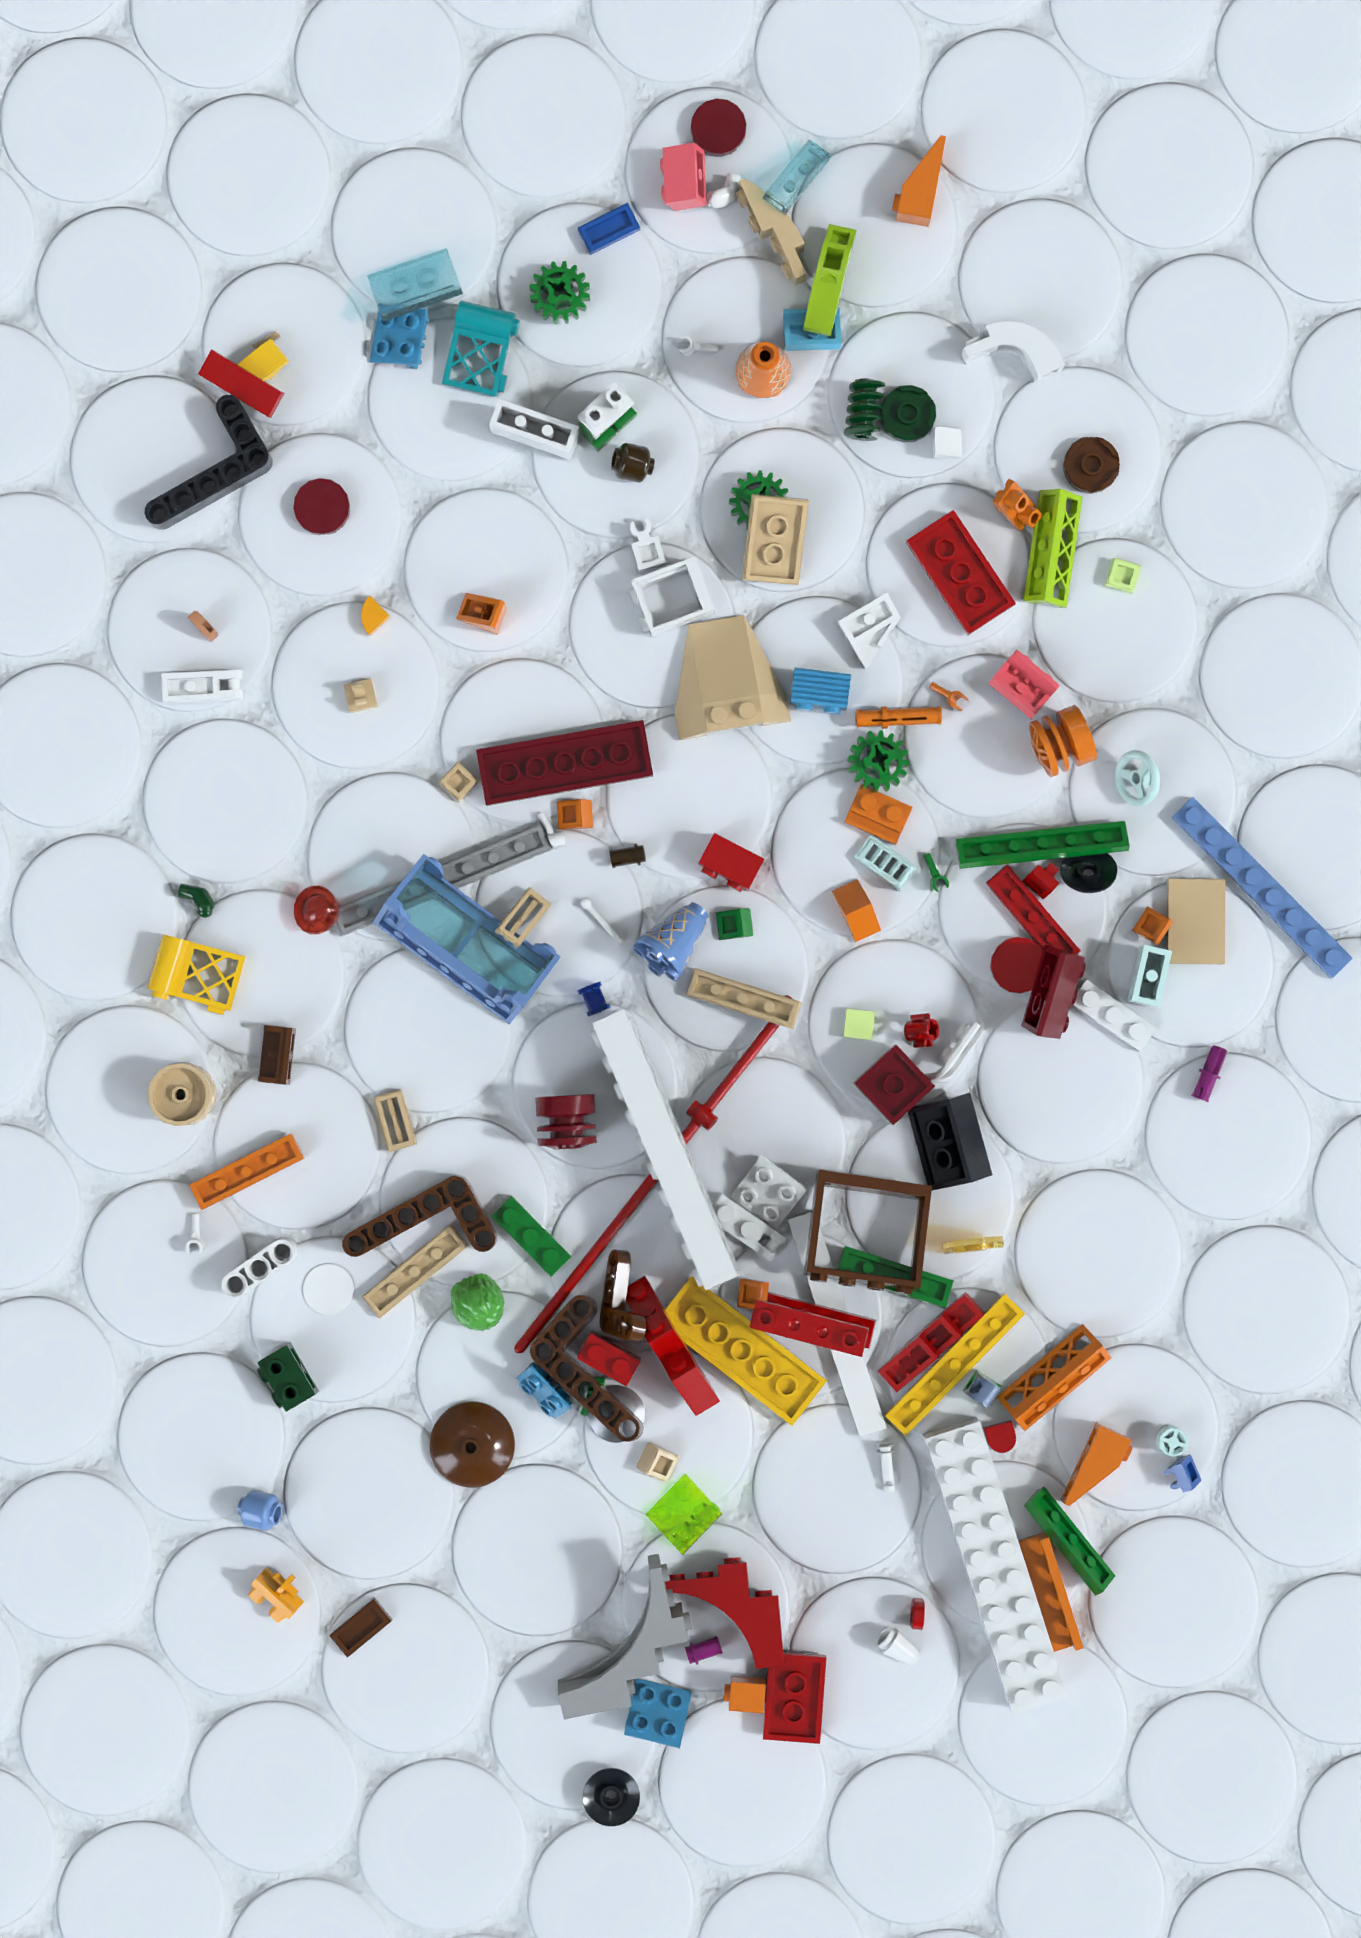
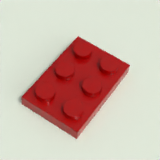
[763,1652,827,1744]

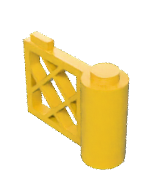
[147,934,245,1015]

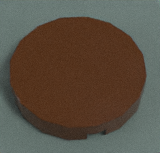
[1063,437,1120,494]

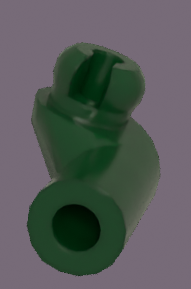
[178,883,214,918]

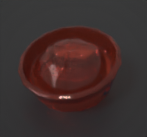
[294,885,340,935]

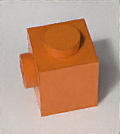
[723,1676,766,1714]

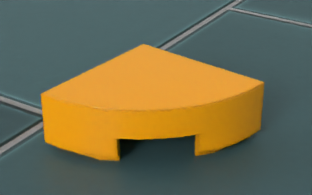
[361,596,390,636]

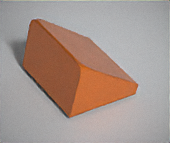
[557,799,593,830]

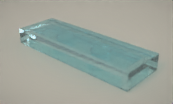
[763,139,832,215]

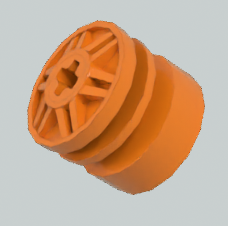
[1029,704,1097,778]

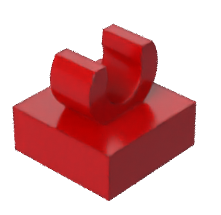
[1022,862,1059,900]

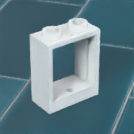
[628,556,715,637]

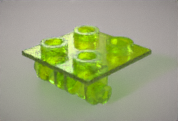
[645,1474,723,1555]

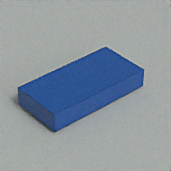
[578,202,640,255]

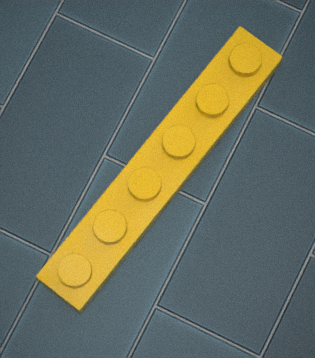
[884,1293,1025,1436]

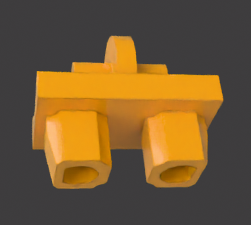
[248,1567,304,1623]

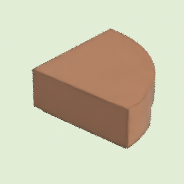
[188,611,219,642]

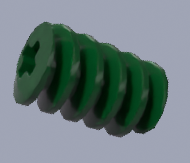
[844,378,885,441]

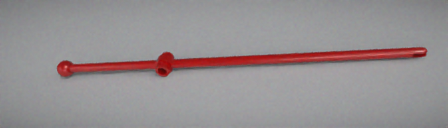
[514,995,792,1354]

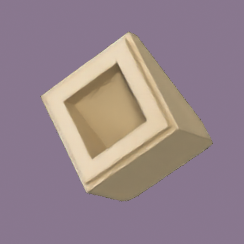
[637,1442,679,1482]

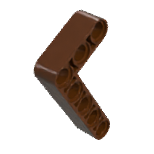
[342,1175,498,1257]
[530,1295,644,1442]

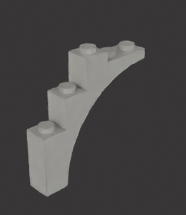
[558,1554,692,1720]

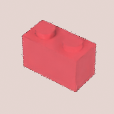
[660,142,707,211]

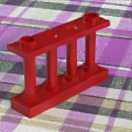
[749,1292,877,1357]

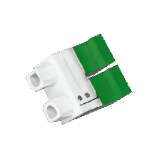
[577,381,637,452]

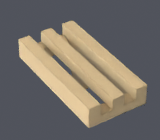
[495,887,551,949]
[373,1090,417,1152]

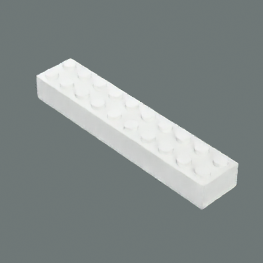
[591,1009,742,1290]
[922,1417,1068,1715]

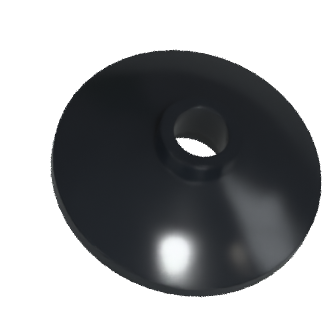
[1060,853,1117,893]
[583,1768,640,1826]

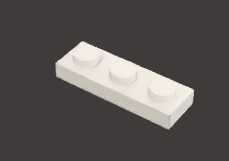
[1073,979,1156,1052]

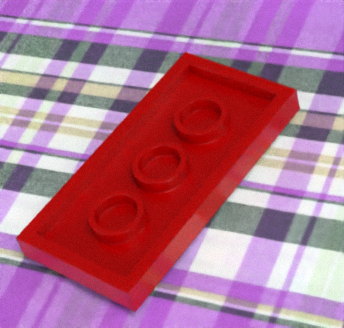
[906,510,1016,636]

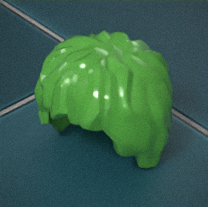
[451,1273,505,1331]

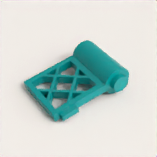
[442,300,520,397]

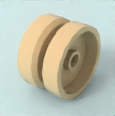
[148,1063,217,1126]

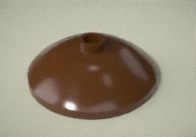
[429,1401,515,1488]

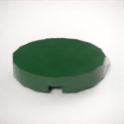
[880,385,936,443]

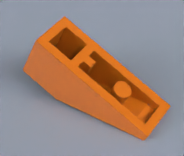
[892,135,946,227]
[1060,1422,1132,1506]

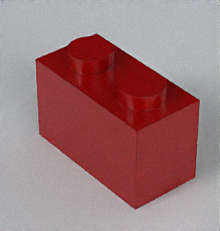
[698,833,764,892]
[576,1330,641,1387]

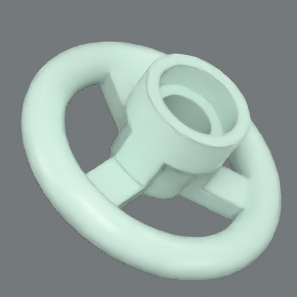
[1115,750,1160,806]

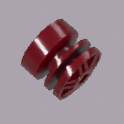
[535,1094,597,1149]

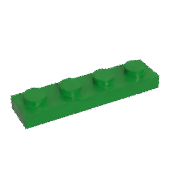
[837,1246,954,1309]
[1024,1486,1115,1596]

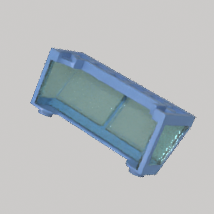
[373,854,561,1024]

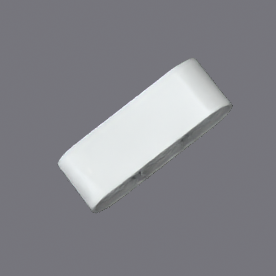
[222,1238,298,1298]

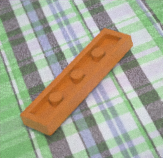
[189,1133,305,1210]

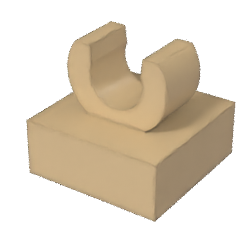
[344,678,378,713]

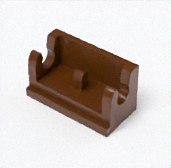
[258,1025,296,1085]

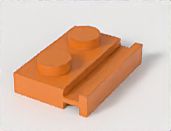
[844,784,913,845]

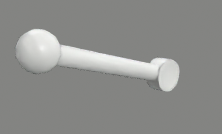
[580,898,624,946]

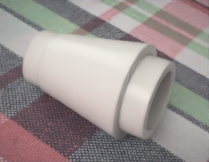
[876,1627,920,1666]

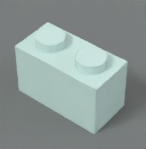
[1126,945,1172,1008]

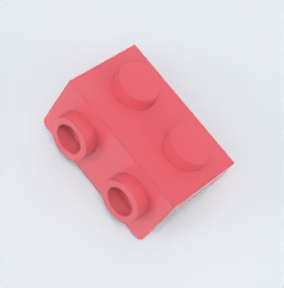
[988,650,1059,719]

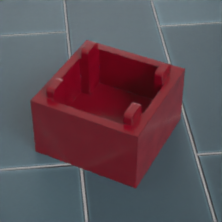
[853,1044,935,1125]

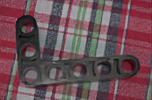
[144,395,273,530]

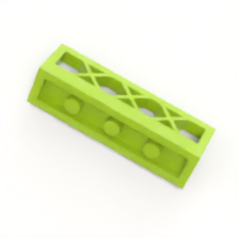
[1023,489,1083,608]

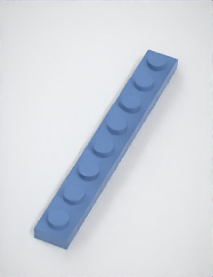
[1171,797,1353,978]

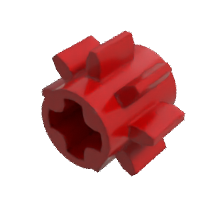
[904,1013,939,1048]

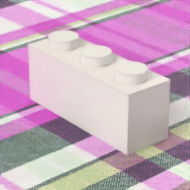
[489,398,580,460]

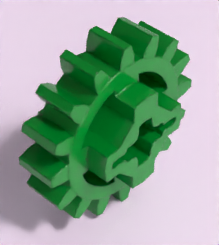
[529,261,590,324]
[729,470,789,531]
[847,730,910,793]

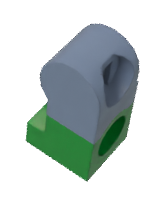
[963,1369,1001,1408]

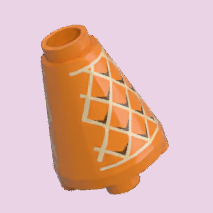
[736,342,791,398]

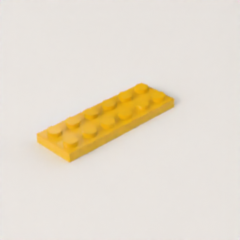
[665,1275,827,1426]

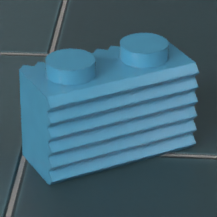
[790,667,851,715]

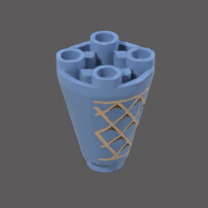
[632,902,708,982]

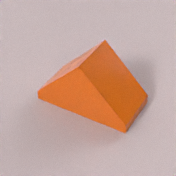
[456,593,507,634]
[832,879,881,943]

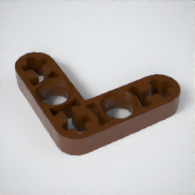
[599,1249,646,1341]

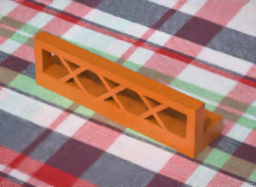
[996,1324,1111,1431]
[1018,1532,1084,1652]

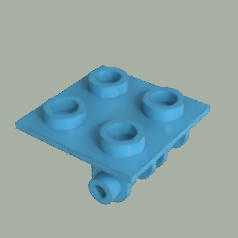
[369,307,429,369]
[516,1362,572,1419]
[624,1678,692,1749]

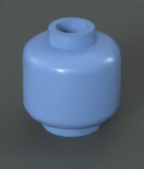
[237,1490,282,1531]

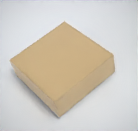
[439,762,479,802]

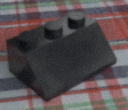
[908,1093,993,1191]

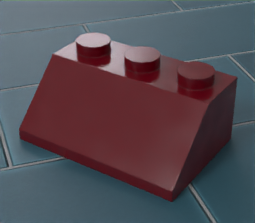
[1021,945,1086,1039]

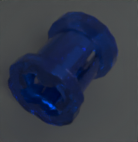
[577,981,611,1017]

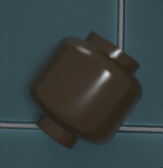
[611,443,655,483]

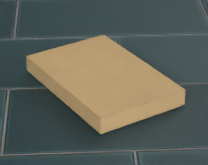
[742,494,809,585]
[1167,879,1225,965]

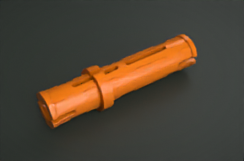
[855,706,942,729]

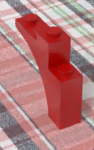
[626,1276,720,1416]
[665,1557,785,1669]

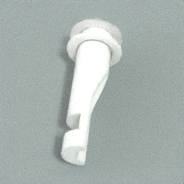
[876,1442,895,1492]

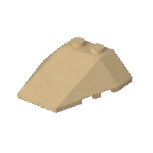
[675,615,791,740]

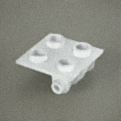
[730,1155,807,1230]

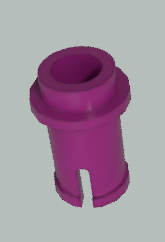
[685,1636,723,1665]

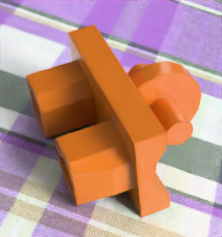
[992,478,1042,531]

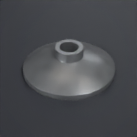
[588,1385,645,1443]

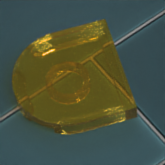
[942,1236,1004,1254]

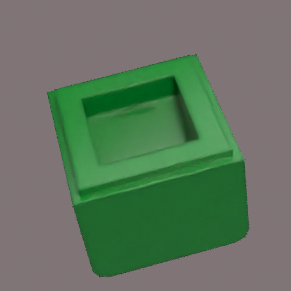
[716,908,753,940]

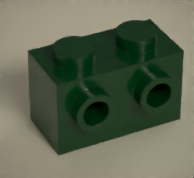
[257,1342,319,1412]

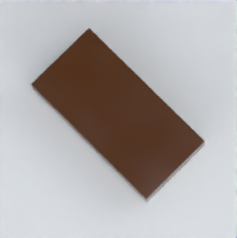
[329,1597,393,1658]

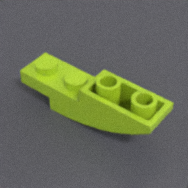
[803,224,857,336]

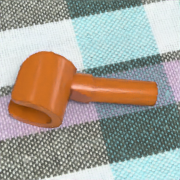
[929,682,969,711]

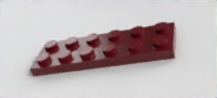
[476,720,653,806]

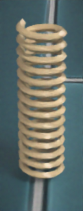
[252,331,280,349]

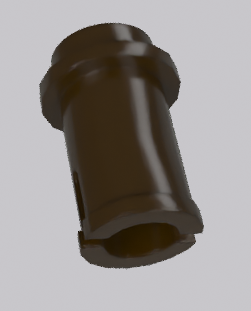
[609,843,646,868]

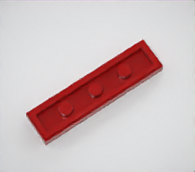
[985,864,1081,953]

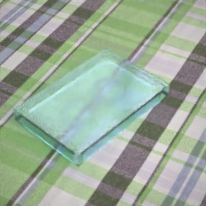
[367,248,463,322]

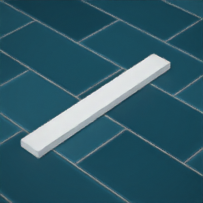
[787,1212,887,1437]

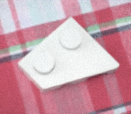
[837,593,901,669]

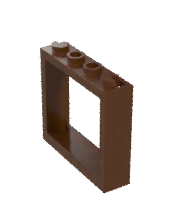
[803,1170,932,1295]

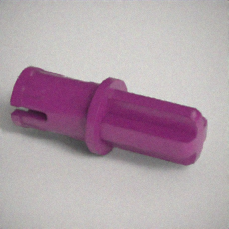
[1191,1045,1227,1102]

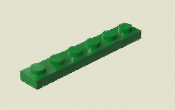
[956,821,1130,869]

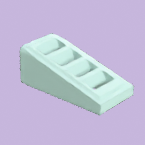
[854,835,917,891]

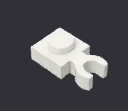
[630,518,666,572]

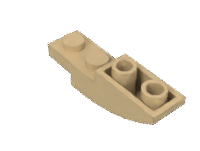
[736,178,806,286]

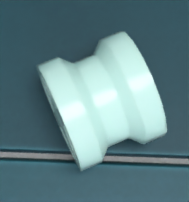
[1156,1425,1188,1457]

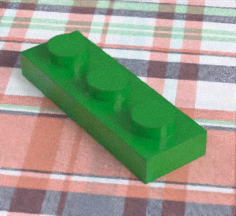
[491,1196,572,1277]

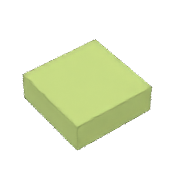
[1105,558,1141,594]
[843,1009,875,1040]

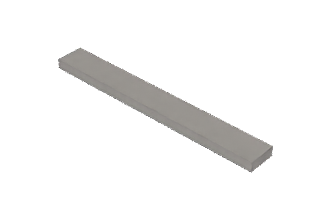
[331,823,551,936]

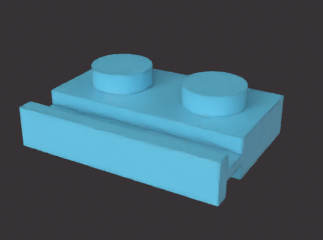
[783,308,841,351]

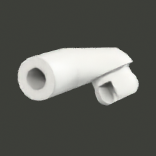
[706,173,741,209]

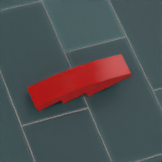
[878,1292,985,1392]

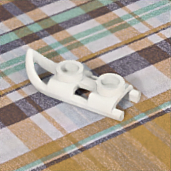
[925,1021,985,1082]

